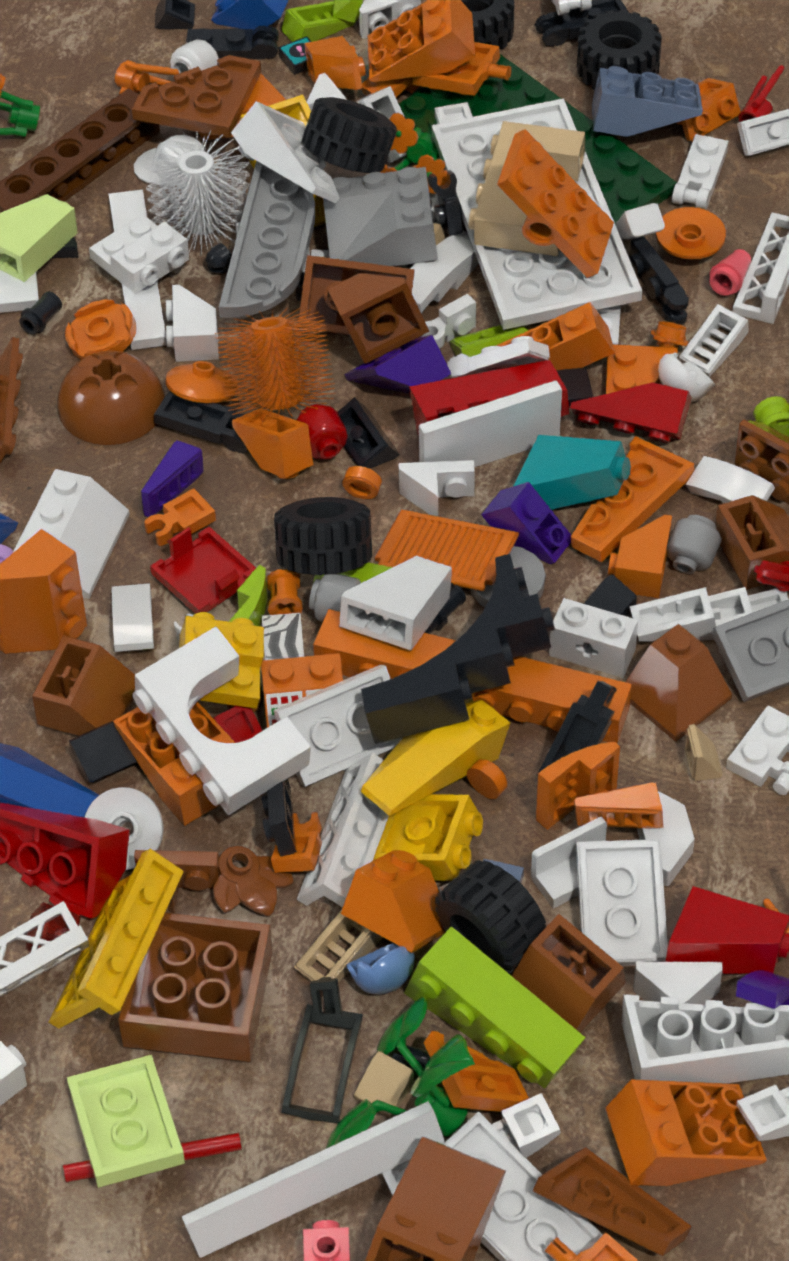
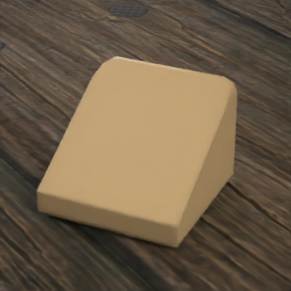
[685,724,722,781]
[354,1051,414,1119]

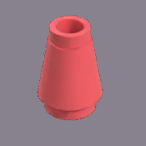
[709,249,751,296]

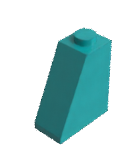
[514,435,631,509]

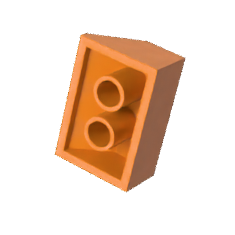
[0,529,87,654]

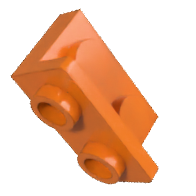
[676,78,740,142]

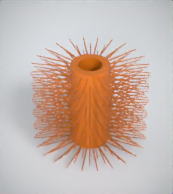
[215,308,335,420]

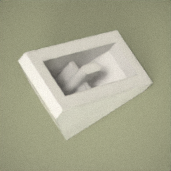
[634,962,723,1005]

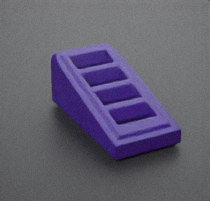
[141,440,204,517]

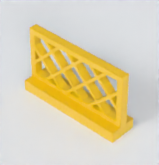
[49,848,184,1029]

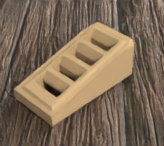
[294,910,383,982]

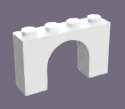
[133,627,311,815]

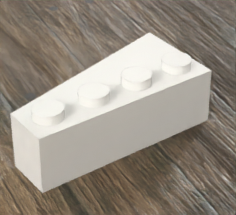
[622,994,789,1084]

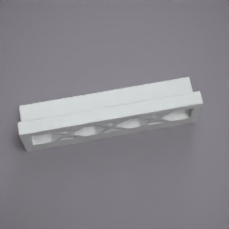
[732,212,789,324]
[297,752,389,907]
[0,901,89,997]

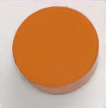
[342,466,382,499]
[467,759,508,799]

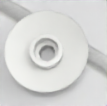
[85,787,163,870]

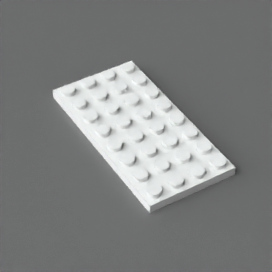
[432,98,642,330]

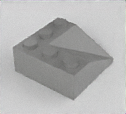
[323,167,438,266]

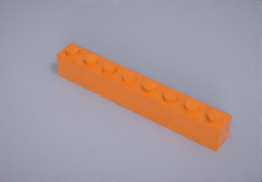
[313,609,632,744]

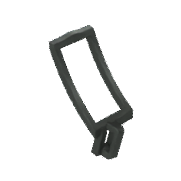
[281,977,363,1123]

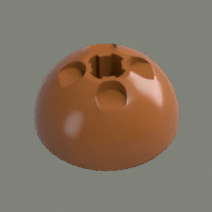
[57,350,165,445]

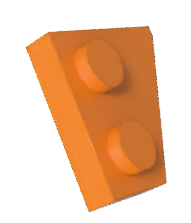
[606,345,678,394]

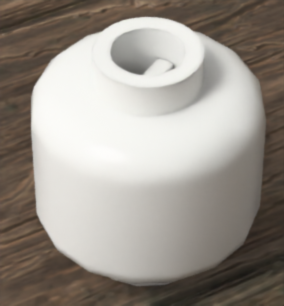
[170,39,219,77]

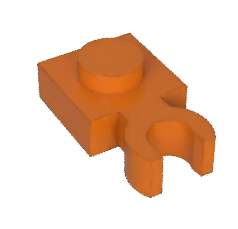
[144,488,216,546]
[271,812,322,873]

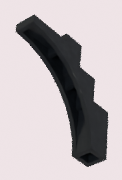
[361,554,555,744]

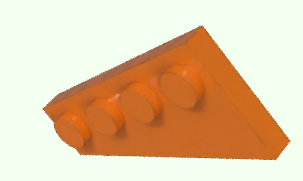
[571,436,695,562]

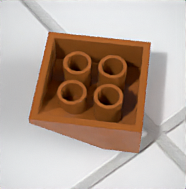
[119,913,273,1062]

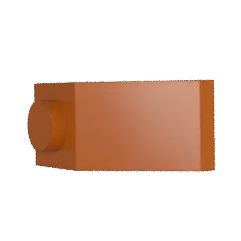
[232,409,313,479]
[608,515,672,598]

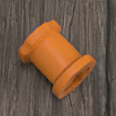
[267,569,303,615]

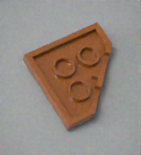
[132,55,262,138]

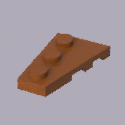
[532,1147,692,1256]

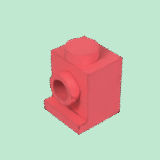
[303,1220,350,1261]

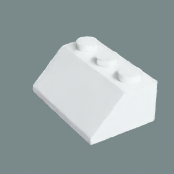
[13,469,130,599]

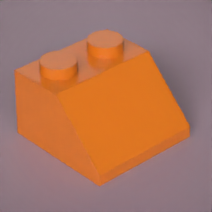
[341,850,445,953]

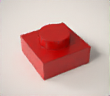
[213,706,263,743]

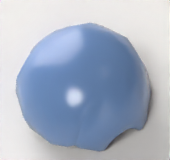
[346,943,415,995]

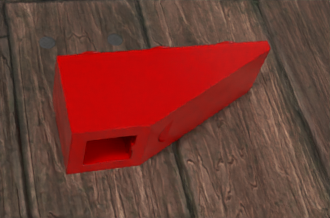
[570,382,692,443]

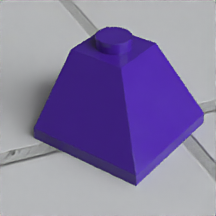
[344,335,452,393]

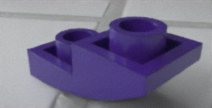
[736,970,789,1009]

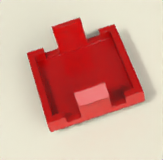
[150,526,256,614]

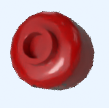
[296,404,348,459]

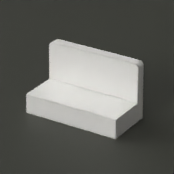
[531,817,607,909]

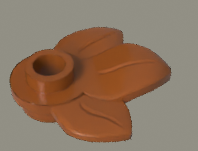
[213,846,294,917]

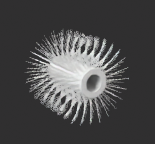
[145,131,250,256]

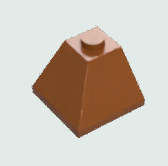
[327,273,430,364]
[626,624,732,742]

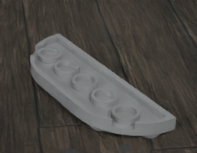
[219,160,315,319]

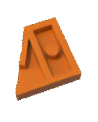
[423,1031,529,1112]

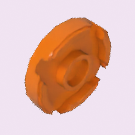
[65,299,136,359]

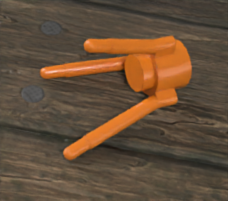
[115,60,179,94]

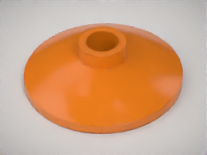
[656,207,726,259]
[165,361,238,403]

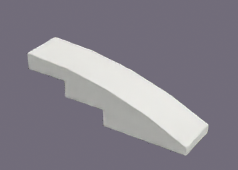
[410,231,479,313]
[630,587,788,641]

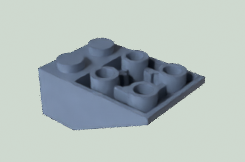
[592,66,703,137]

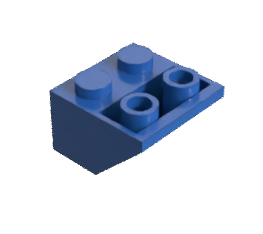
[211,0,289,30]

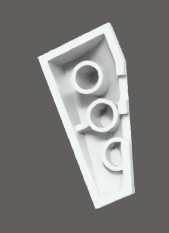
[231,101,340,203]

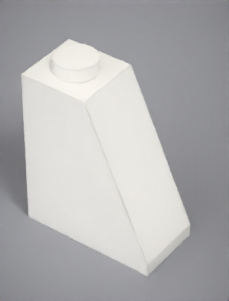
[339,556,452,651]

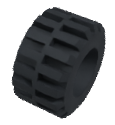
[461,0,515,49]
[577,10,662,90]
[301,97,397,173]
[274,497,372,575]
[435,860,546,974]

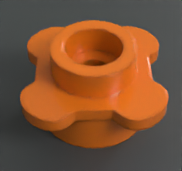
[651,321,689,348]

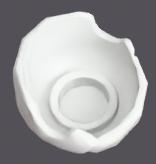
[658,353,715,402]

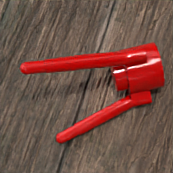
[738,65,789,122]

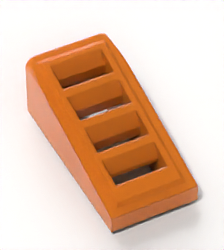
[574,782,663,828]

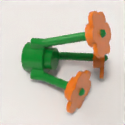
[367,113,448,194]

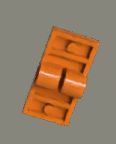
[497,129,614,278]

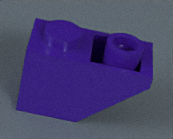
[481,482,571,564]

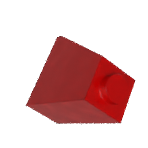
[665,886,789,974]

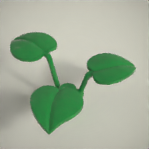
[326,996,475,1149]

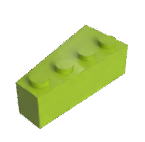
[404,926,586,1089]

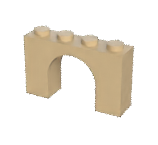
[469,121,585,256]

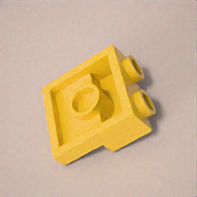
[179,612,264,708]
[373,794,483,881]

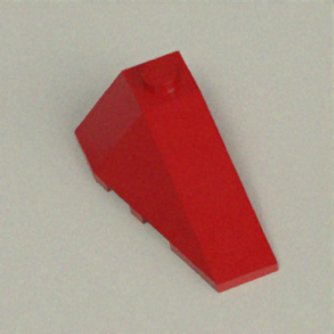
[0,803,130,919]

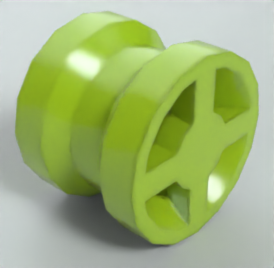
[753,396,789,437]

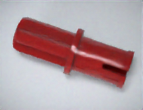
[754,560,789,592]

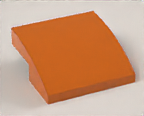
[536,741,620,830]

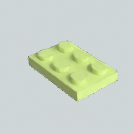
[67,1055,185,1188]

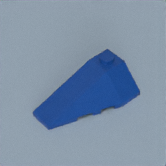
[0,743,99,817]

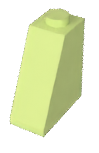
[0,194,78,282]

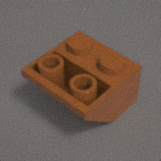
[734,419,789,504]
[715,495,789,590]
[32,636,135,736]
[512,914,626,1033]

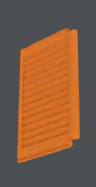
[375,509,519,591]

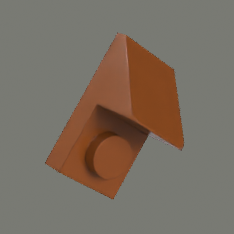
[134,850,220,914]

